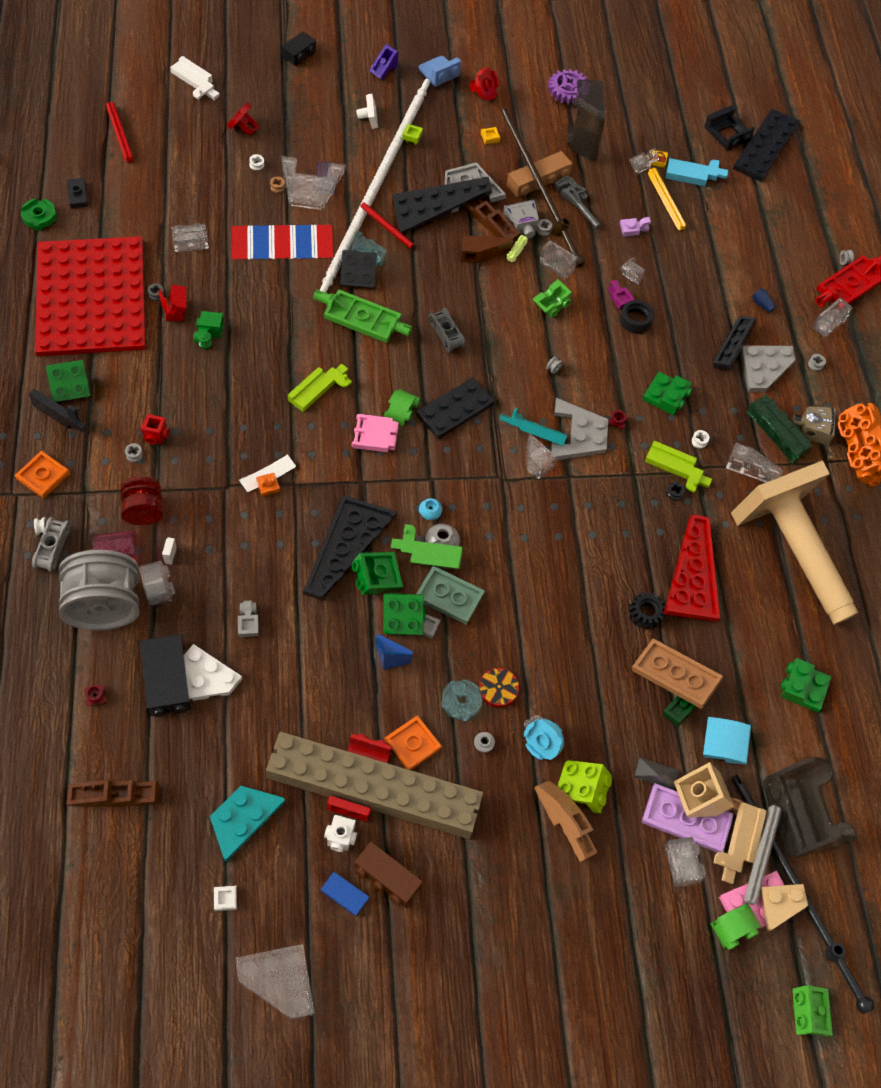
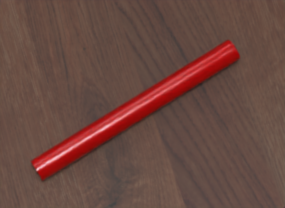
[360,202,414,249]

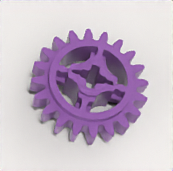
[548,69,591,105]

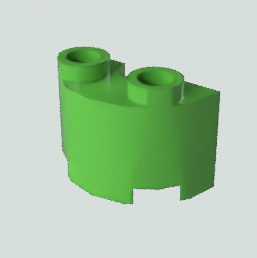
[532,279,572,318]
[384,389,421,426]
[710,903,762,950]

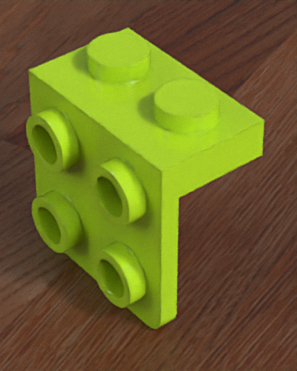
[558,760,612,814]

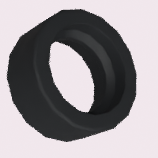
[620,300,654,333]

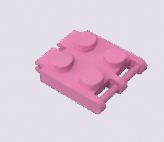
[351,414,399,452]

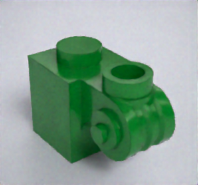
[193,311,224,349]

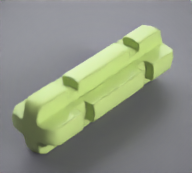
[506,235,528,262]

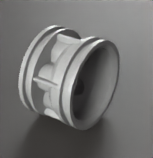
[59,550,139,630]

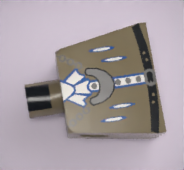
[792,406,836,445]

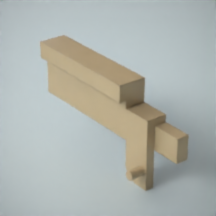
[713,803,767,884]

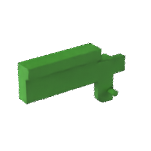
[391,524,463,570]

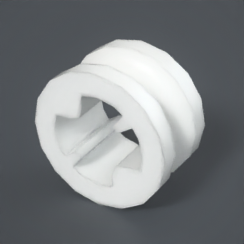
[249,154,264,170]
[691,430,709,449]
[34,517,47,535]

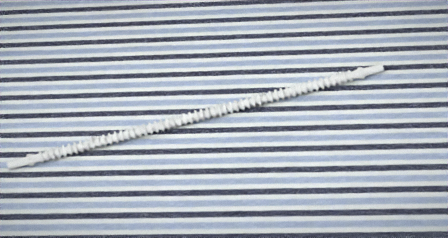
[320,79,430,293]

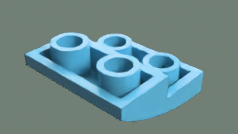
[703,717,751,765]

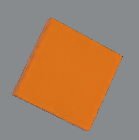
[14,450,70,499]
[384,715,442,770]

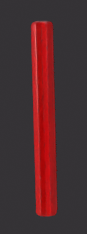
[106,101,134,163]

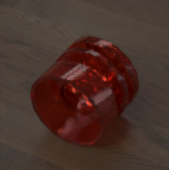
[120,476,163,525]

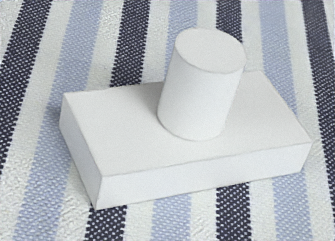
[356,94,378,129]

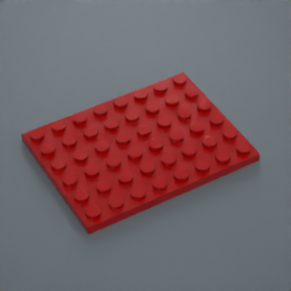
[35,236,146,356]

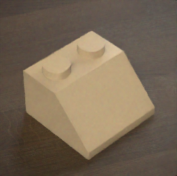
[674,762,734,818]

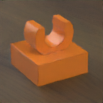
[256,473,280,496]

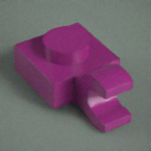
[608,280,635,309]

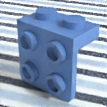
[419,56,461,87]

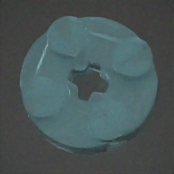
[441,679,482,721]

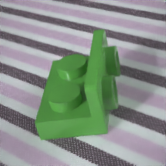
[792,985,833,1037]

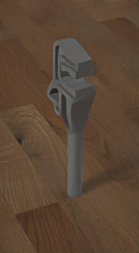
[554,176,601,229]

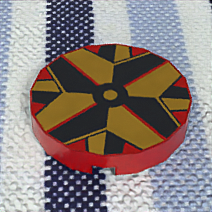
[479,668,519,708]

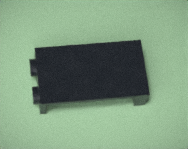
[140,634,191,717]

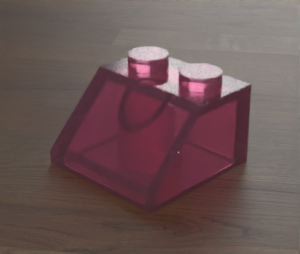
[93,529,138,564]

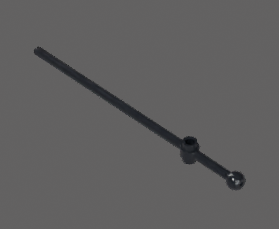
[732,774,874,1014]

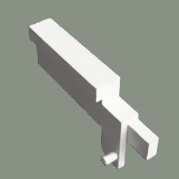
[170,56,220,100]

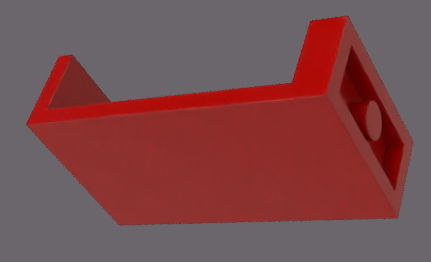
[327,734,391,822]

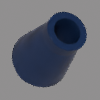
[752,288,777,313]

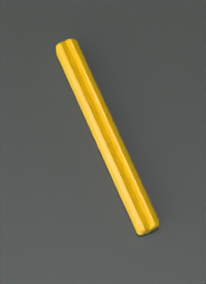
[648,168,686,231]

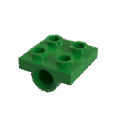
[46,360,91,402]
[383,593,426,635]

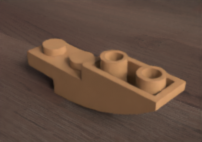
[534,781,598,862]

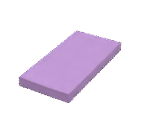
[641,783,734,853]

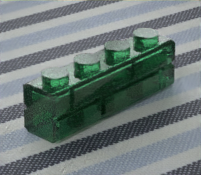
[747,394,813,463]

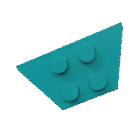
[210,786,285,862]

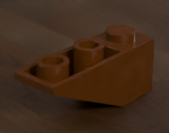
[461,235,513,263]

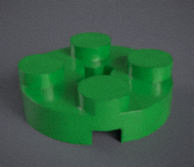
[21,199,57,231]

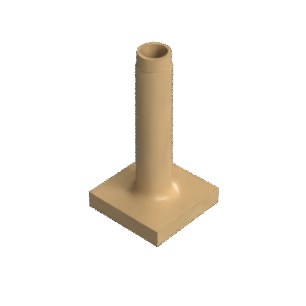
[731,460,859,625]

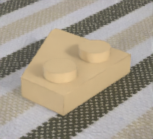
[760,884,808,931]

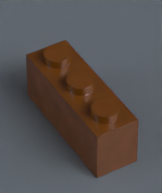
[354,842,423,908]

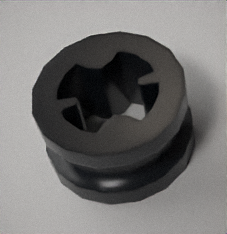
[667,482,685,501]

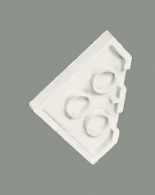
[184,644,242,701]

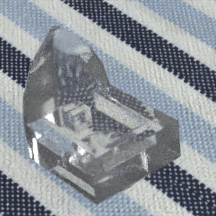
[621,258,645,284]

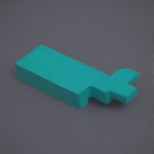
[500,408,567,446]

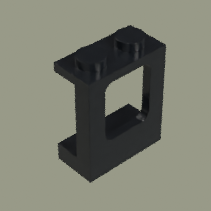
[704,105,755,151]

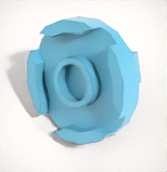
[524,719,564,760]

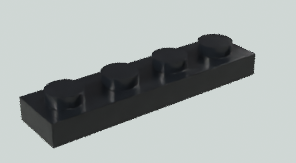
[713,316,756,370]

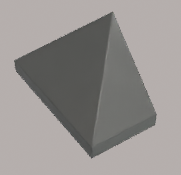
[634,757,679,790]

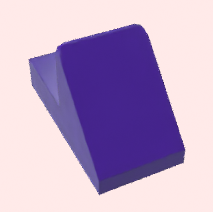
[369,44,399,80]

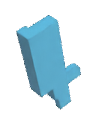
[665,158,728,186]

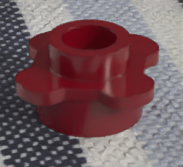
[608,410,628,429]
[84,684,106,706]

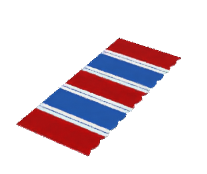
[231,225,334,260]

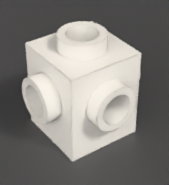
[324,815,357,852]

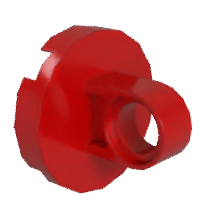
[469,67,499,101]
[227,102,258,135]

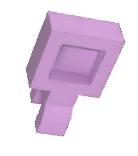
[620,217,651,237]

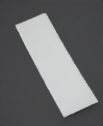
[239,454,296,492]

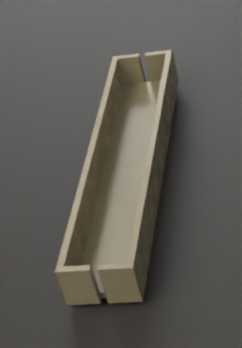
[266,731,483,839]

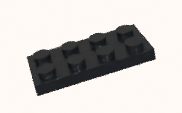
[416,377,495,440]

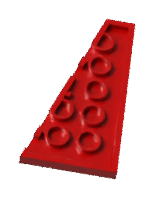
[664,515,720,622]

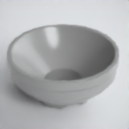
[425,524,460,546]

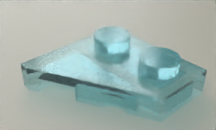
[351,231,386,267]

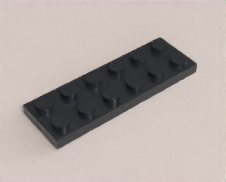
[733,108,800,182]

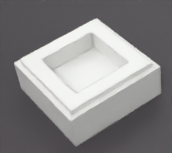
[162,538,177,565]
[214,886,237,911]

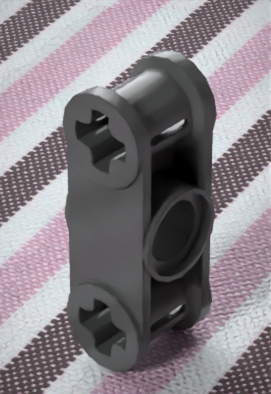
[428,308,466,353]

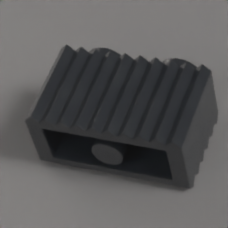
[281,31,316,66]

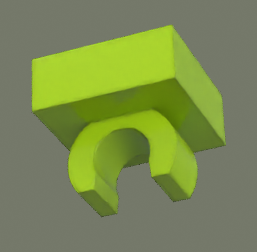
[402,124,423,146]

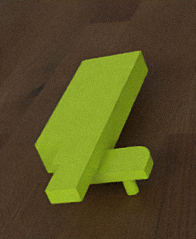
[288,364,352,412]
[645,441,712,493]

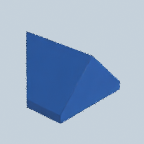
[376,634,413,670]

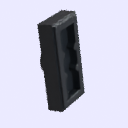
[67,178,88,208]

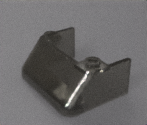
[566,80,606,161]

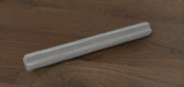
[744,805,781,905]

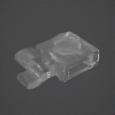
[629,149,659,174]

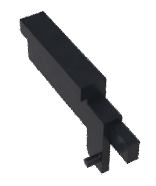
[29,389,87,433]

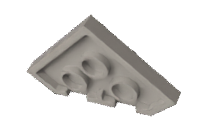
[741,346,795,392]

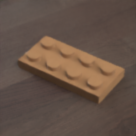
[632,639,723,709]

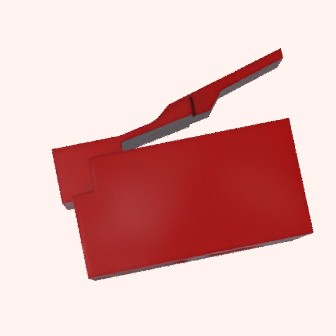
[158,285,186,322]

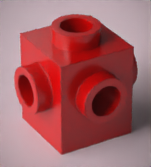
[140,414,169,445]

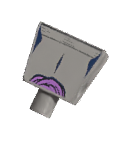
[503,200,539,239]

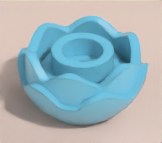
[419,498,443,520]

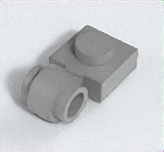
[238,600,259,637]

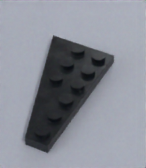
[392,176,492,235]
[304,495,397,600]

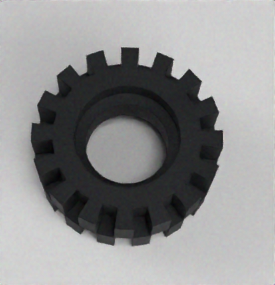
[629,591,666,629]

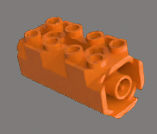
[838,403,881,487]

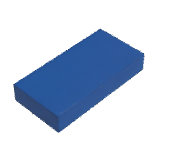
[321,872,369,916]

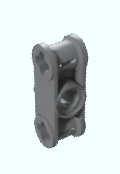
[32,517,71,572]

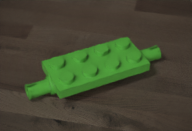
[313,289,413,343]

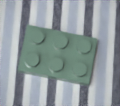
[416,566,485,625]

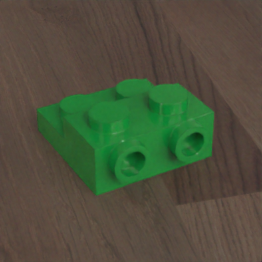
[642,372,693,415]
[352,552,403,595]
[780,658,831,713]

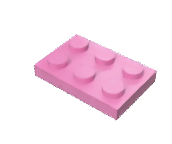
[719,871,784,930]

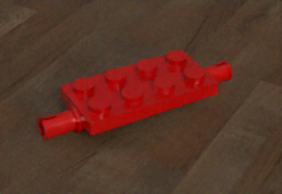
[815,255,881,310]

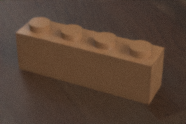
[507,151,572,198]

